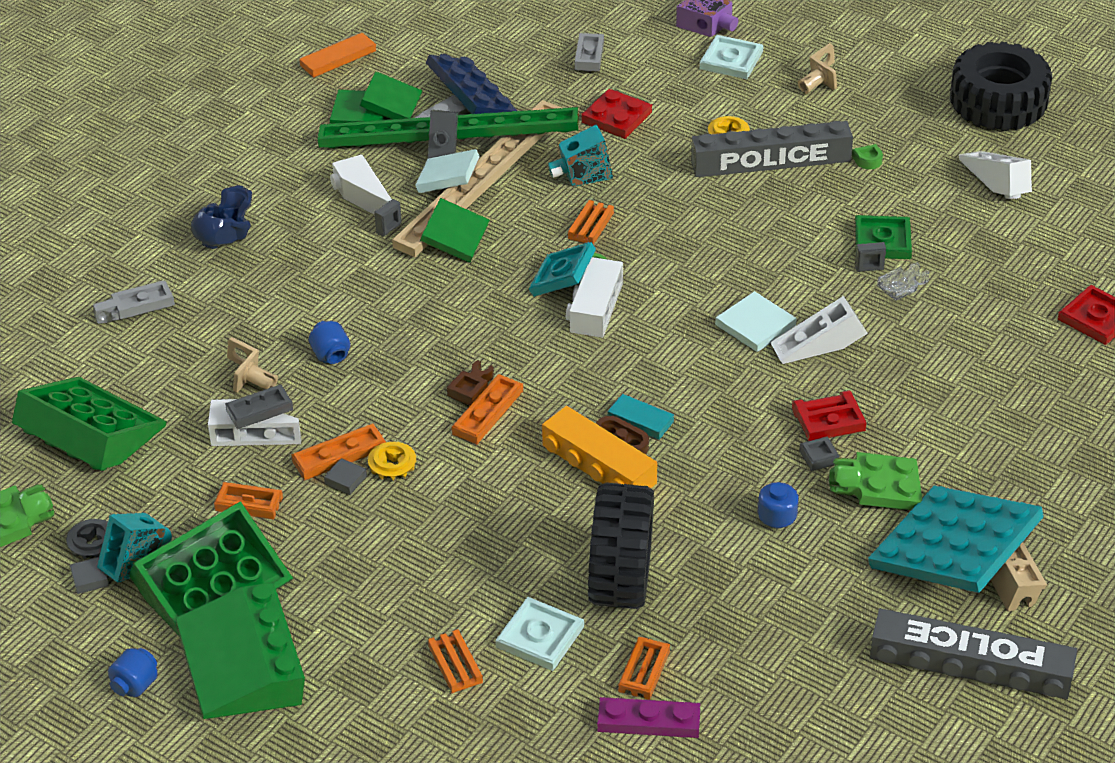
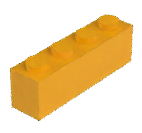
[542,405,657,488]

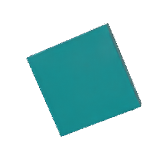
[529,242,596,297]

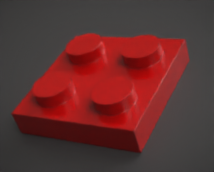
[581,89,652,139]

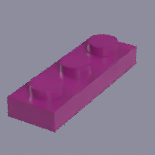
[597,697,701,738]

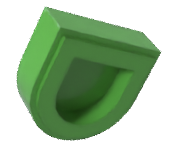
[852,144,883,170]

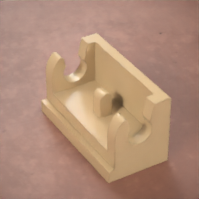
[991,542,1047,611]

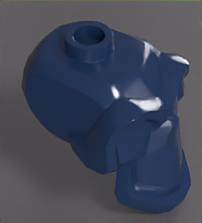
[191,185,252,249]

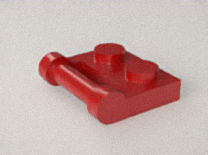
[792,390,867,441]

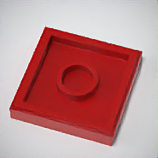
[1057,285,1115,345]

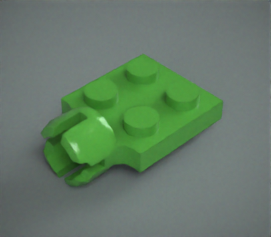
[829,452,922,510]
[0,484,55,547]

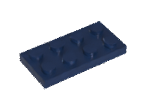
[426,54,517,114]

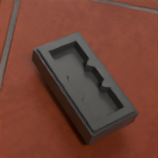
[428,110,458,159]
[225,384,293,429]

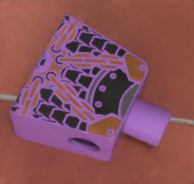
[676,0,738,37]

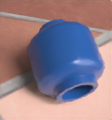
[308,321,351,364]
[757,482,799,529]
[108,648,158,697]

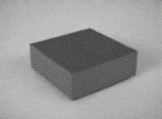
[374,199,402,237]
[855,242,886,272]
[799,436,840,471]
[324,458,367,495]
[70,557,109,594]

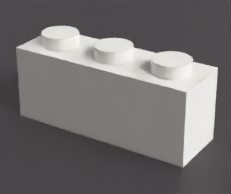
[566,257,623,338]

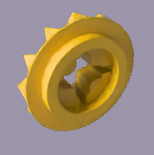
[708,116,750,134]
[368,442,417,481]

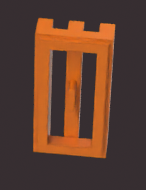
[568,200,614,245]
[214,482,283,519]
[428,629,483,693]
[618,636,670,700]

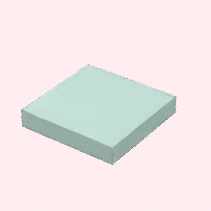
[700,35,763,79]
[416,149,479,193]
[715,291,796,352]
[495,597,584,671]

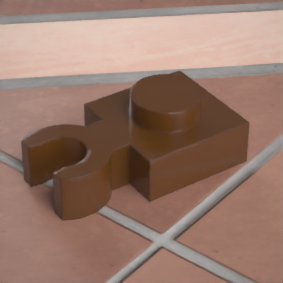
[447,360,494,405]

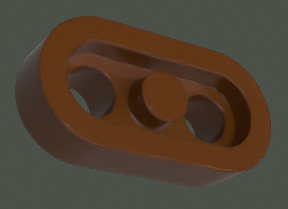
[596,416,649,454]

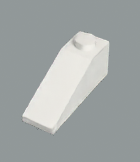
[959,151,1032,199]
[330,155,392,215]
[770,296,868,364]
[208,399,301,446]

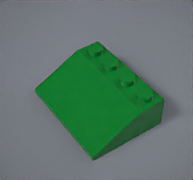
[12,376,167,471]
[129,501,293,636]
[176,583,305,719]

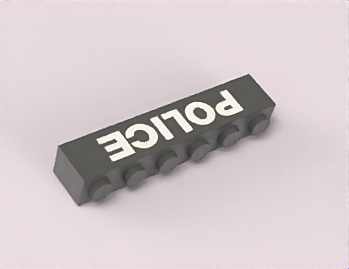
[691,121,853,177]
[870,608,1078,699]

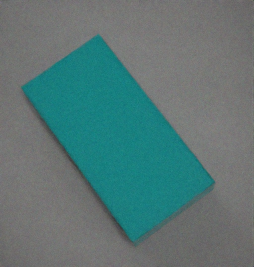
[608,394,674,440]

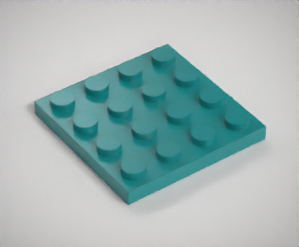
[868,486,1044,593]

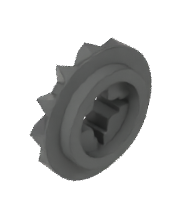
[66,519,108,560]

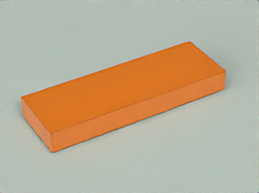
[299,33,376,77]
[451,374,523,445]
[291,423,386,481]

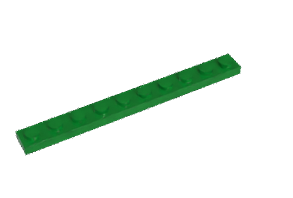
[317,107,579,148]

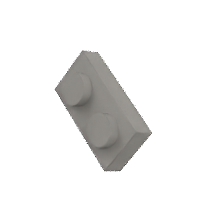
[575,33,604,72]

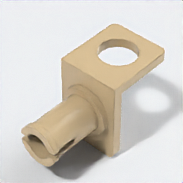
[798,43,837,94]
[227,337,278,393]

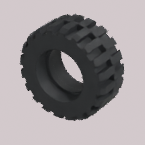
[950,41,1052,131]
[588,483,654,609]

